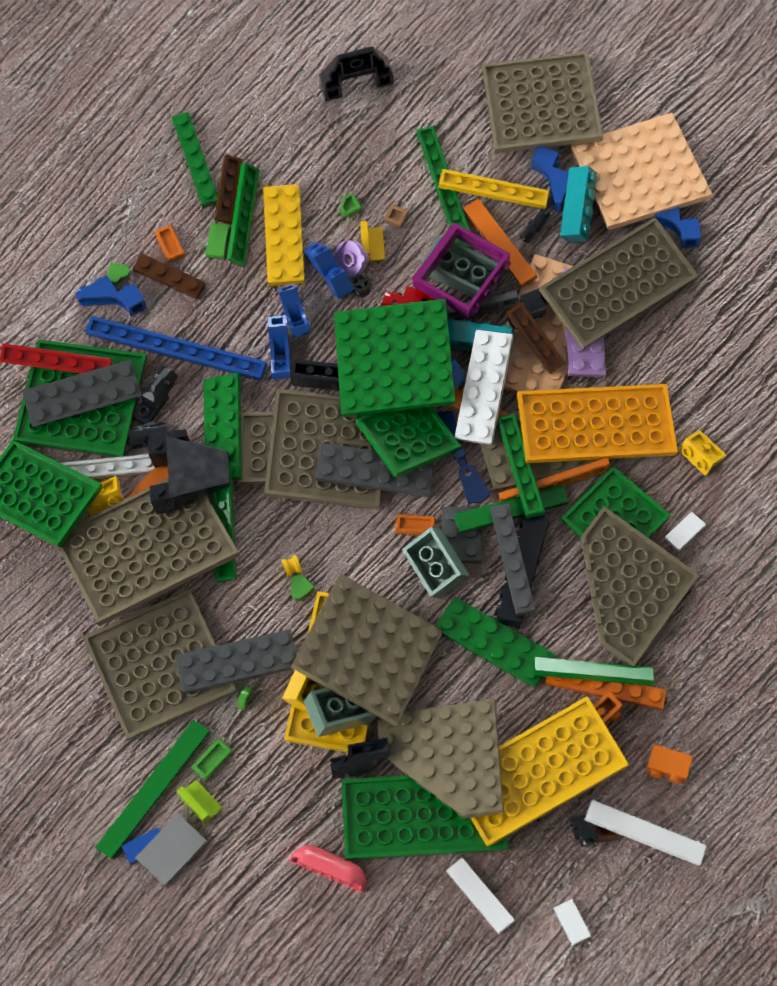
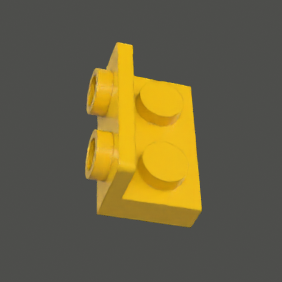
[679,430,726,475]
[87,476,125,516]

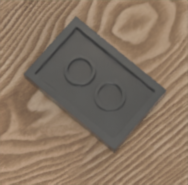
[442,506,481,563]

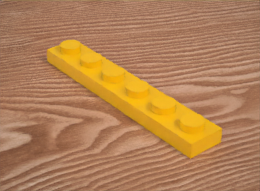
[438,169,549,209]

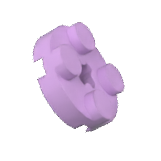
[334,240,369,277]

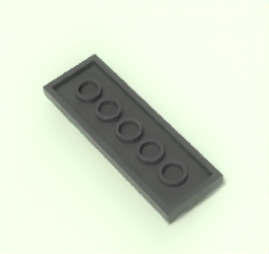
[22,360,142,427]
[315,443,434,497]
[175,629,297,694]

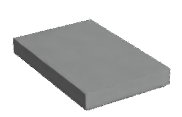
[135,813,207,886]

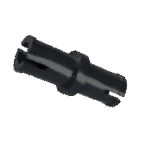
[519,208,550,243]

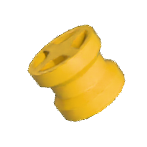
[281,555,302,578]

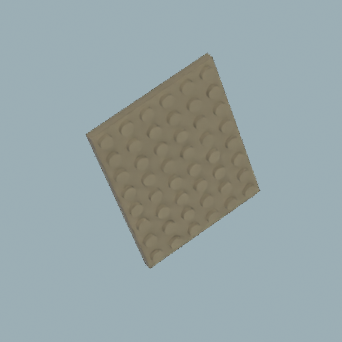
[59,478,240,626]

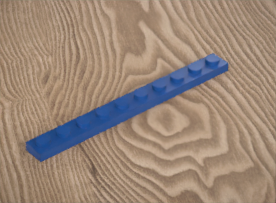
[85,316,267,381]

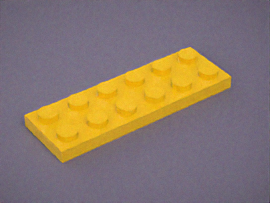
[263,184,305,286]

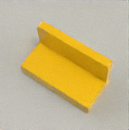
[360,221,385,262]

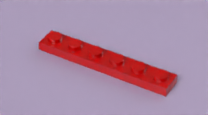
[0,343,112,374]

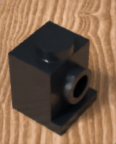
[570,814,597,847]

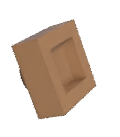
[384,205,408,229]

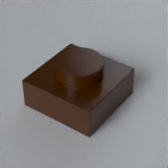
[595,825,618,843]

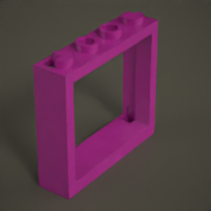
[412,222,511,319]

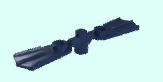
[437,411,490,504]

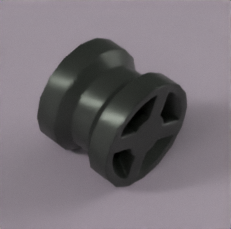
[352,274,371,297]

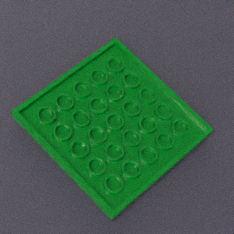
[334,299,456,417]
[13,339,147,457]

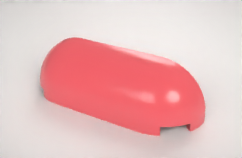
[289,845,366,893]

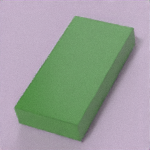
[205,223,229,259]
[191,738,234,781]

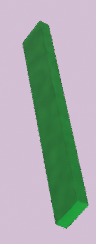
[416,125,474,250]
[95,720,210,860]

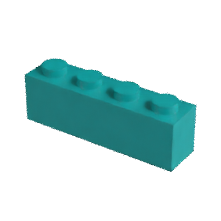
[560,166,598,243]
[448,318,516,356]

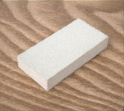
[665,512,706,552]
[554,899,591,946]

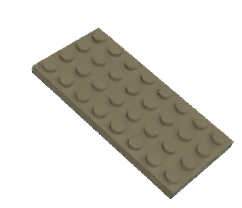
[538,217,698,350]

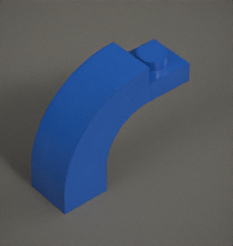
[277,284,311,338]
[268,315,291,379]

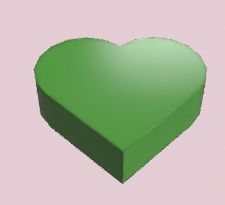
[340,194,363,218]
[107,263,130,285]
[291,575,314,601]
[238,685,253,711]

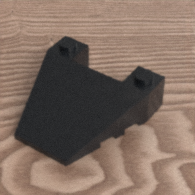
[319,46,394,101]
[148,436,231,514]

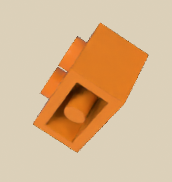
[593,691,623,729]
[646,744,693,784]

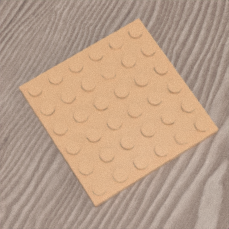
[571,113,712,231]

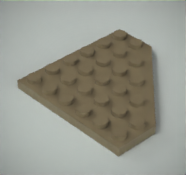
[580,506,699,667]
[377,699,504,819]

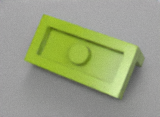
[176,780,222,824]

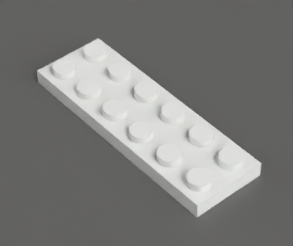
[455,330,514,445]

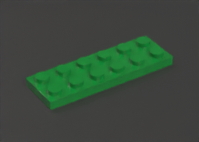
[204,372,242,481]
[435,596,555,689]

